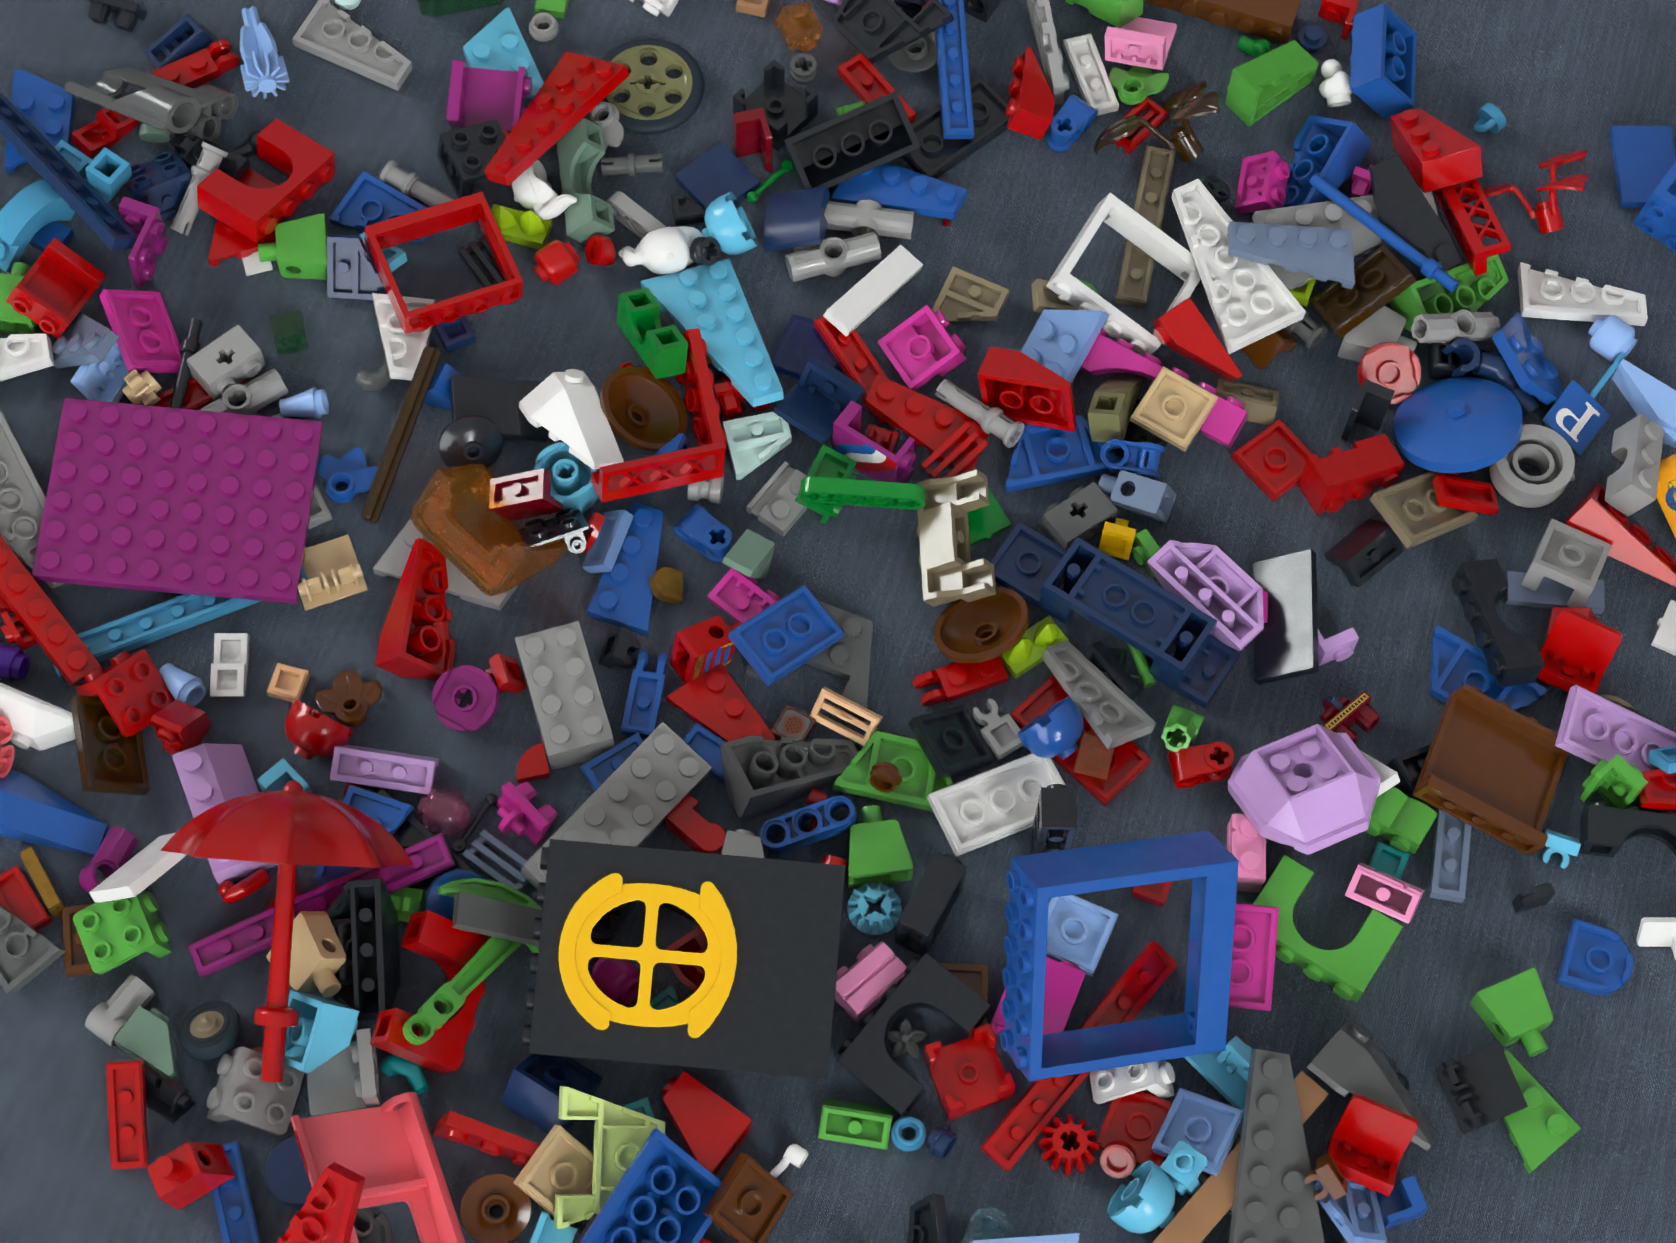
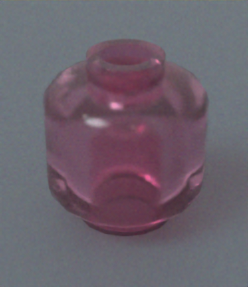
[418,788,470,835]

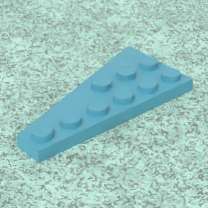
[640,258,784,407]

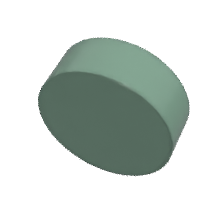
[139,123,170,143]

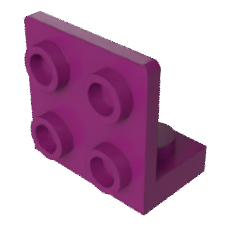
[119,196,168,289]

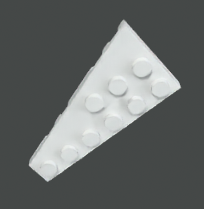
[1171,179,1306,354]

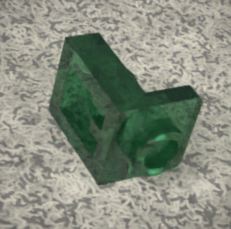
[269,310,309,354]

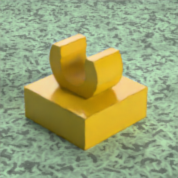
[1098,517,1137,561]

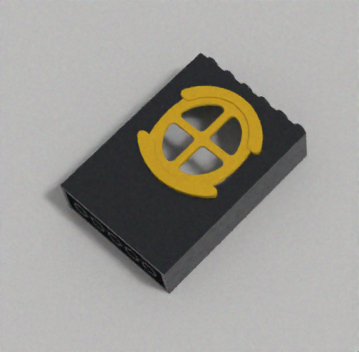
[523,839,846,1079]

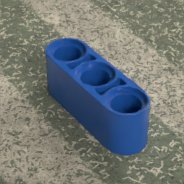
[760,796,858,855]

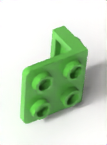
[73,890,172,975]

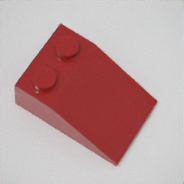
[978,347,1077,432]

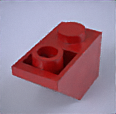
[150,699,211,755]

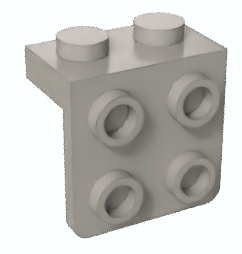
[206,1047,304,1135]

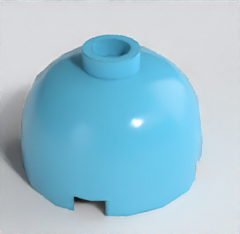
[702,191,758,255]
[1107,1160,1175,1234]

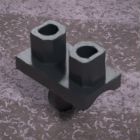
[88,0,147,33]

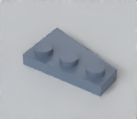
[52,312,119,369]

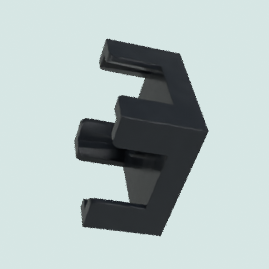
[733,60,818,151]

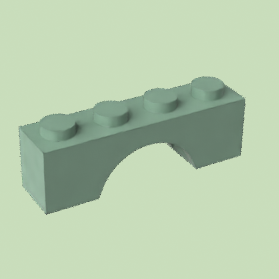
[557,118,615,245]

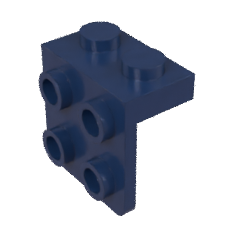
[774,355,865,443]

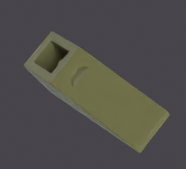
[1088,375,1143,442]

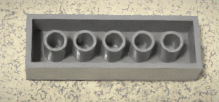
[520,722,712,889]

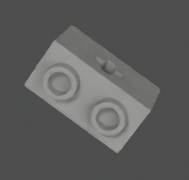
[187,325,265,401]

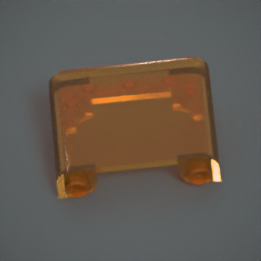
[411,463,567,596]

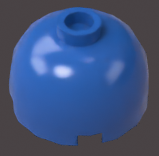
[1017,696,1085,759]

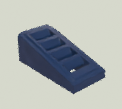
[143,13,213,69]

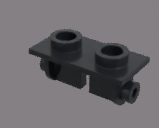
[144,1061,196,1124]

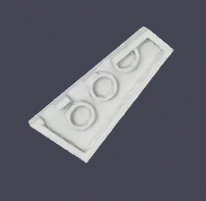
[1517,262,1648,326]

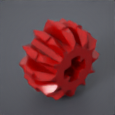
[1038,1114,1099,1176]

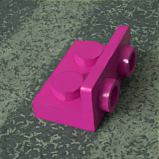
[1234,150,1290,215]
[707,568,780,624]

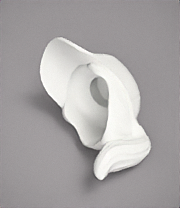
[511,160,577,220]
[618,226,706,275]

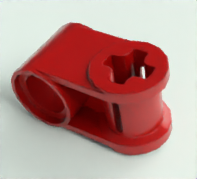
[1167,742,1234,789]

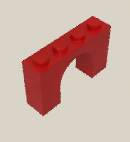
[197,118,336,243]
[370,910,489,1074]

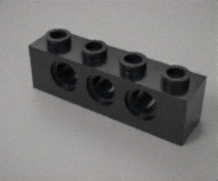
[1030,784,1077,855]

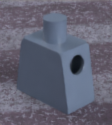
[1098,470,1177,524]

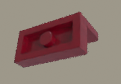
[733,107,772,171]
[489,468,563,521]

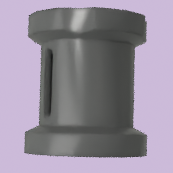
[1286,309,1328,350]

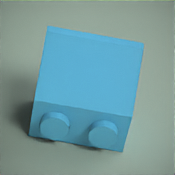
[284,990,359,1073]

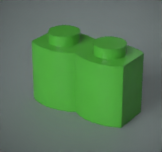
[1365,787,1438,854]

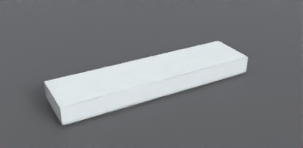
[823,245,923,337]

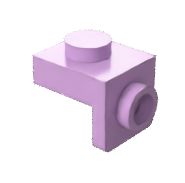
[1318,627,1359,666]

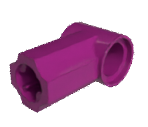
[79,826,139,893]

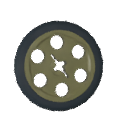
[601,38,705,135]

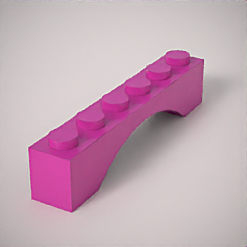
[1080,329,1248,449]

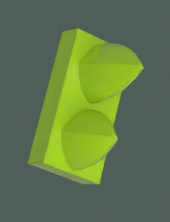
[491,204,553,250]
[1000,616,1069,679]

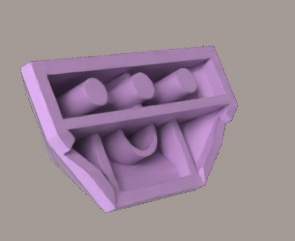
[1147,540,1264,651]

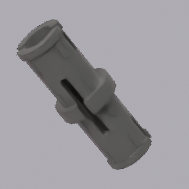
[601,152,663,177]

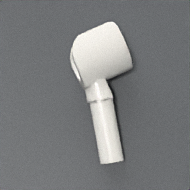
[769,1144,809,1178]

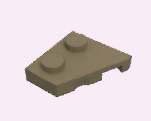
[932,266,1009,323]

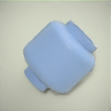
[1588,315,1637,362]

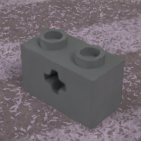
[1041,482,1118,550]

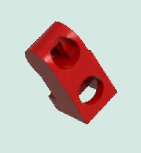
[666,793,726,854]

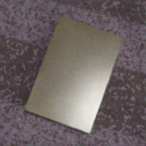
[1369,471,1478,549]

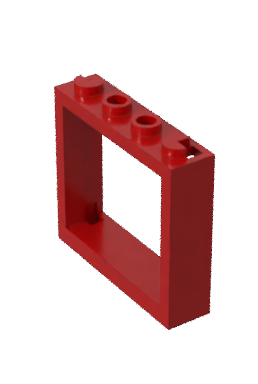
[365,192,523,334]

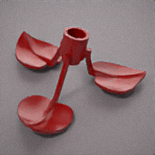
[1462,150,1589,234]

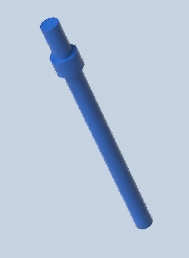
[1309,173,1459,292]

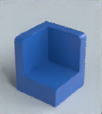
[1377,1176,1429,1230]

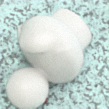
[1319,59,1352,107]

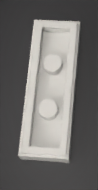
[1062,33,1119,116]

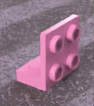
[1105,17,1177,71]

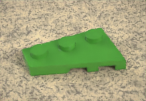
[1503,1050,1581,1175]

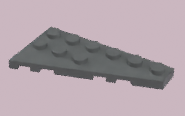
[1229,1049,1325,1243]

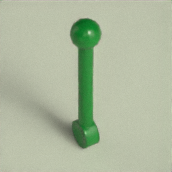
[746,160,793,203]

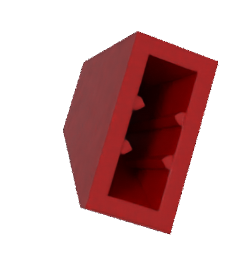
[662,1071,752,1177]

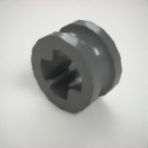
[790,53,817,84]

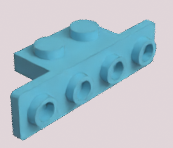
[1184,1036,1252,1110]

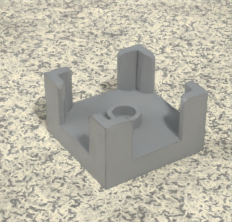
[1521,518,1612,608]

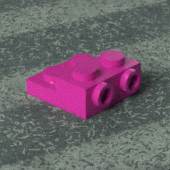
[877,305,967,391]

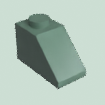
[113,1005,180,1084]

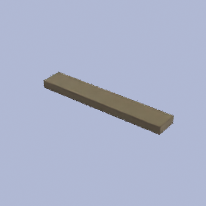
[1115,145,1176,309]

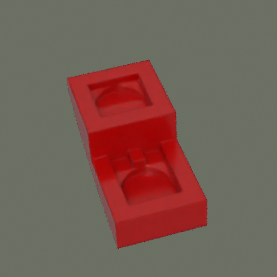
[71,108,140,159]

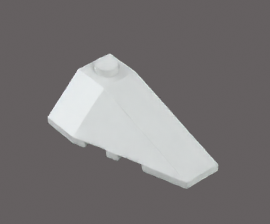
[519,369,624,470]

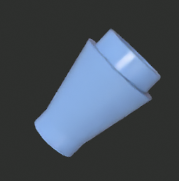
[279,387,329,418]
[158,663,206,707]

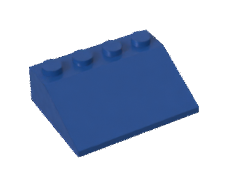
[579,1128,722,1243]

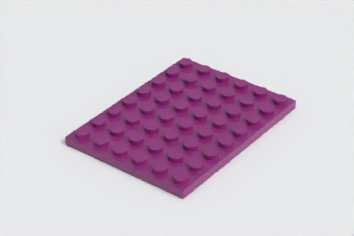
[32,398,323,604]

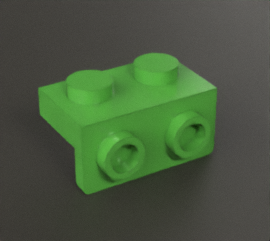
[1579,754,1648,809]

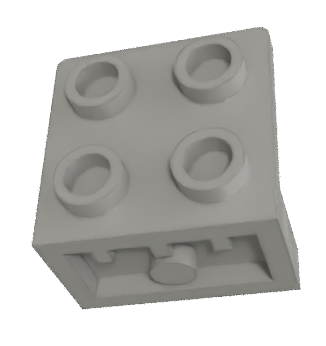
[307,1028,381,1117]

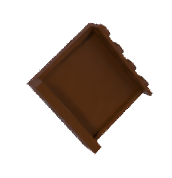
[1413,684,1570,856]

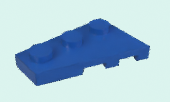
[329,171,428,243]

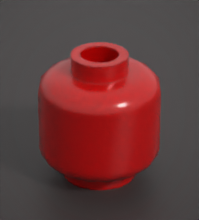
[533,239,581,286]

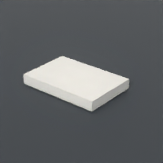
[89,833,186,903]

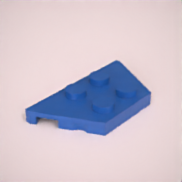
[4,69,75,174]
[1491,312,1564,406]
[1005,415,1123,493]
[1429,625,1548,712]

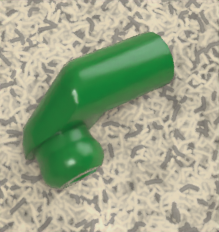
[1237,35,1272,58]

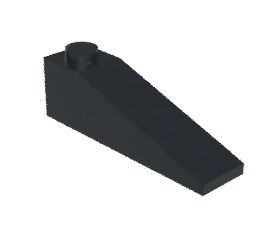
[1369,154,1462,281]

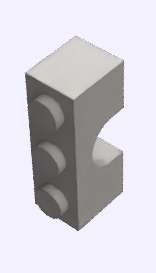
[1604,413,1665,517]

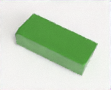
[818,1098,893,1150]

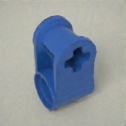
[1046,94,1098,153]
[1100,439,1165,480]
[673,504,733,564]

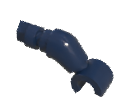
[1441,338,1539,416]

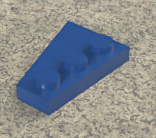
[313,785,414,885]

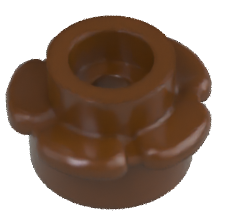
[870,762,902,793]

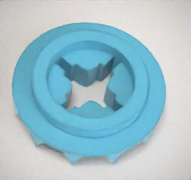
[847,882,902,935]

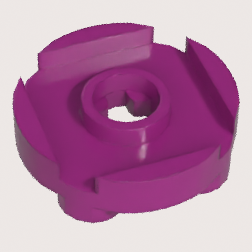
[432,665,501,732]

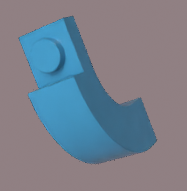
[54,139,132,203]
[0,179,75,272]

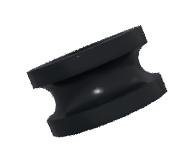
[690,237,721,265]

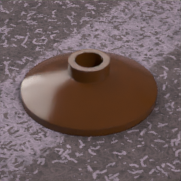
[460,1174,532,1243]

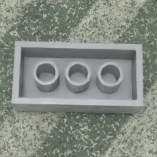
[515,621,614,771]

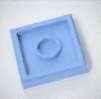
[1046,895,1119,977]

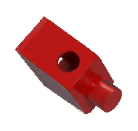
[669,616,742,685]

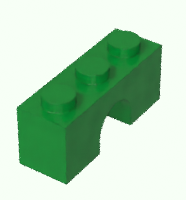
[616,287,688,380]

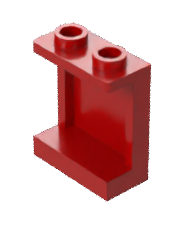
[6,237,107,339]

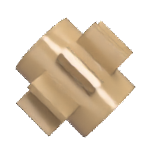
[121,369,162,406]

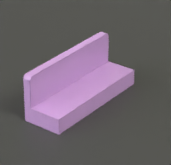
[330,744,439,795]

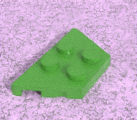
[832,731,953,812]

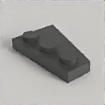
[0,904,66,995]

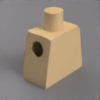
[266,911,346,998]

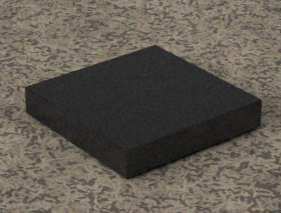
[908,705,995,779]

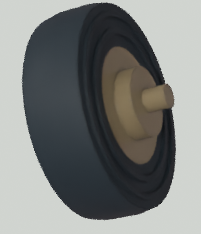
[177,1001,242,1060]

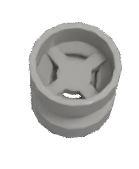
[688,473,724,504]

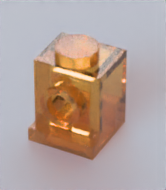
[774,2,824,52]

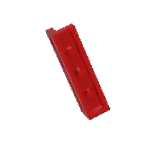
[1434,178,1511,276]
[591,441,725,503]

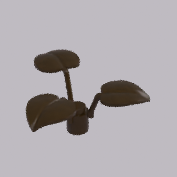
[1094,80,1220,162]

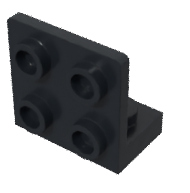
[437,120,506,198]

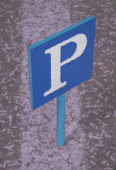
[1543,353,1625,455]

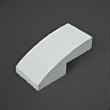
[210,633,250,697]

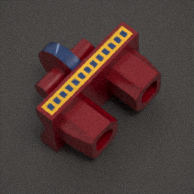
[1320,691,1380,744]

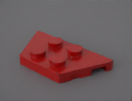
[208,168,282,267]

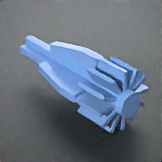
[240,6,289,99]

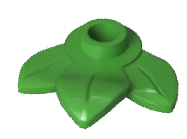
[1109,66,1169,105]

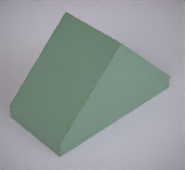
[722,529,775,579]

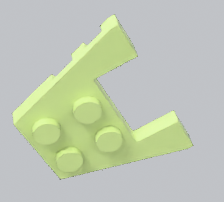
[554,1086,665,1229]

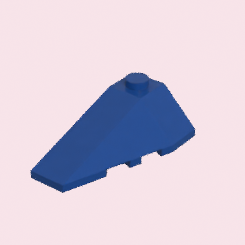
[1283,115,1372,207]
[0,770,108,857]

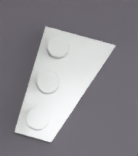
[372,293,435,381]

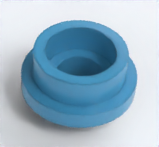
[891,1116,926,1152]

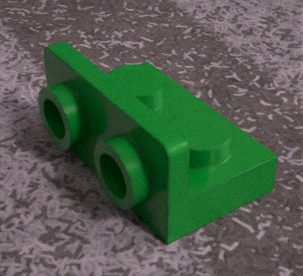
[795,445,857,524]

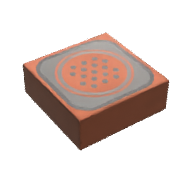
[771,705,816,742]

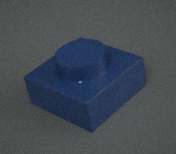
[434,316,476,353]

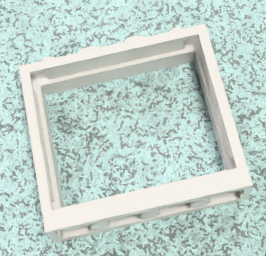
[1046,193,1201,356]

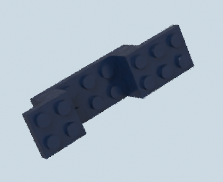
[990,521,1240,709]

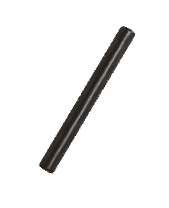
[360,346,442,523]

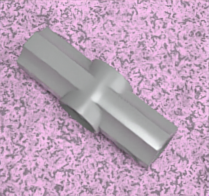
[824,200,914,239]
[785,232,881,282]
[1411,309,1501,345]
[200,368,289,415]

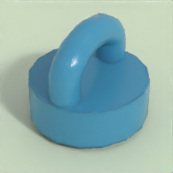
[1474,103,1506,133]

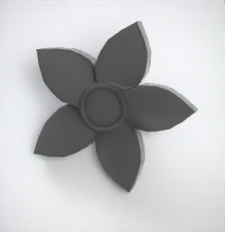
[887,1019,927,1059]

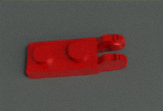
[151,39,240,88]
[912,656,1009,707]

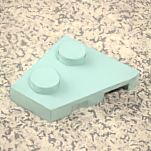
[723,411,792,480]

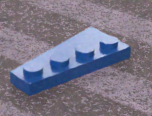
[831,162,968,220]
[587,502,664,637]

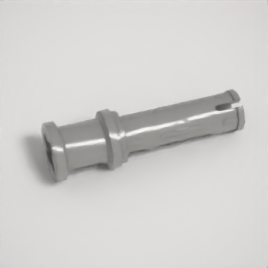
[170,142,228,236]
[379,160,455,207]
[935,379,1025,448]

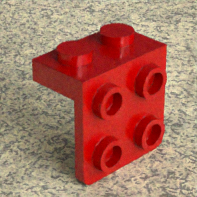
[1537,608,1623,694]
[76,649,175,737]
[1325,1094,1418,1197]

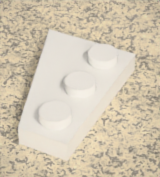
[0,334,54,381]

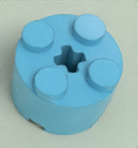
[534,442,599,514]

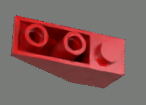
[1005,46,1055,140]

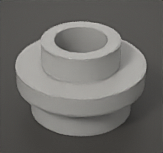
[529,13,559,42]

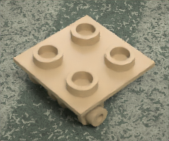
[298,534,368,611]

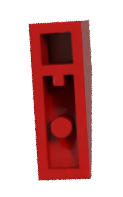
[1152,297,1243,382]

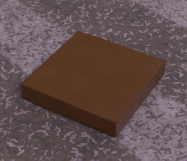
[703,1153,794,1243]

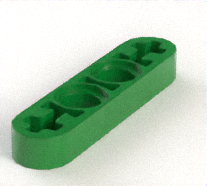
[800,477,926,510]

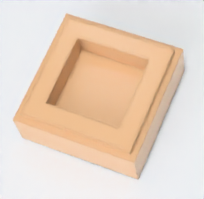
[267,663,310,703]

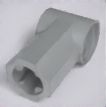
[85,974,155,1048]

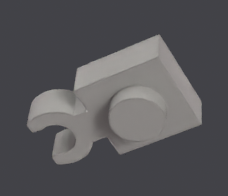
[972,698,1024,760]

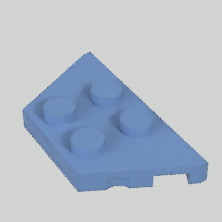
[1021,309,1109,383]

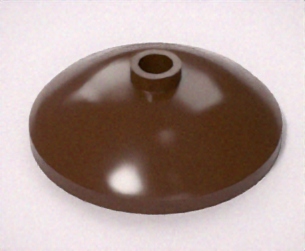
[599,367,688,452]
[934,587,1030,663]

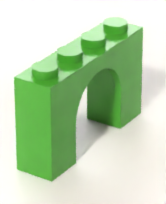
[1253,855,1403,1002]

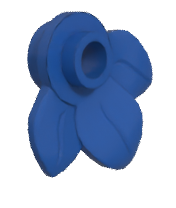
[318,447,378,503]

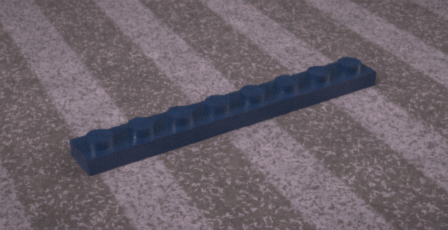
[0,93,138,250]

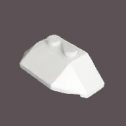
[0,683,76,751]

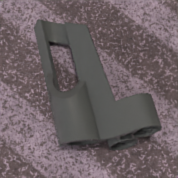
[64,67,239,142]

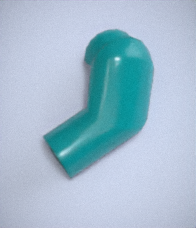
[381,1054,430,1095]

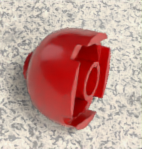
[284,699,354,761]

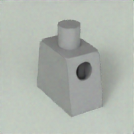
[1337,306,1418,362]

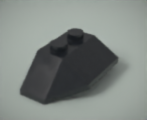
[326,879,400,1021]

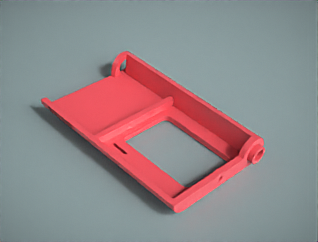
[291,1092,466,1243]

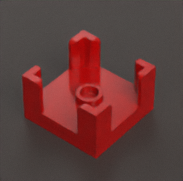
[923,1023,1016,1121]

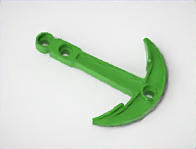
[403,878,542,1045]

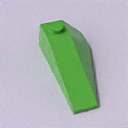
[1389,254,1509,344]

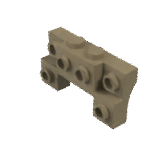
[916,469,996,607]

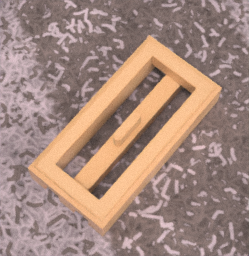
[810,687,883,746]

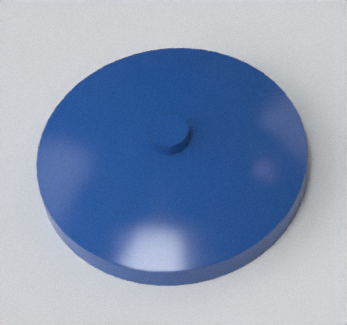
[1393,377,1523,473]

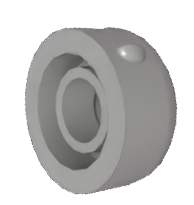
[1490,424,1575,508]

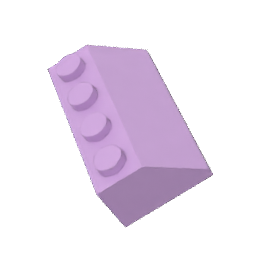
[172,743,278,886]

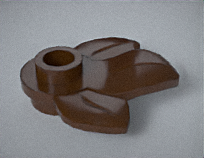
[315,670,382,727]

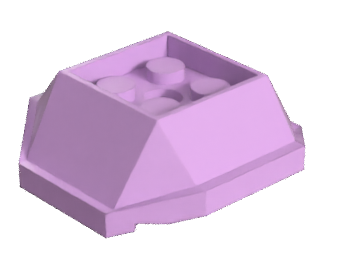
[1228,724,1380,855]

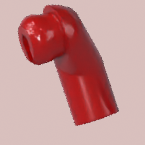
[218,868,270,904]

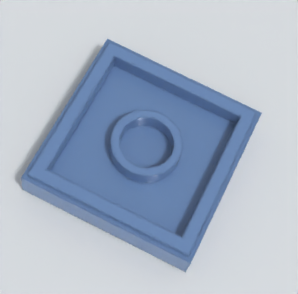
[1151,1087,1244,1177]

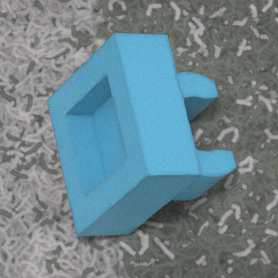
[1542,828,1581,869]

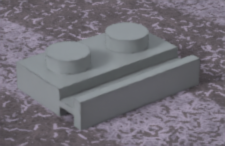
[746,461,808,537]

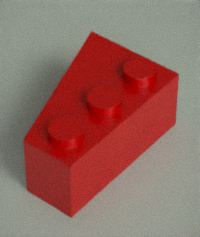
[1390,108,1483,193]

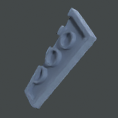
[1227,221,1355,289]

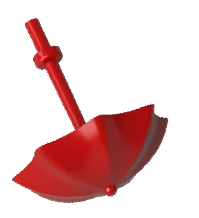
[160,780,414,1083]

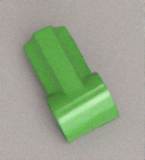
[1161,704,1205,752]

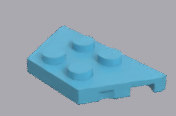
[463,7,544,99]

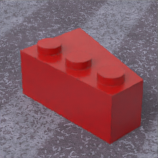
[1298,434,1404,516]

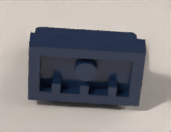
[125,151,192,221]

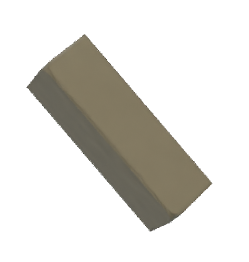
[1215,378,1279,426]

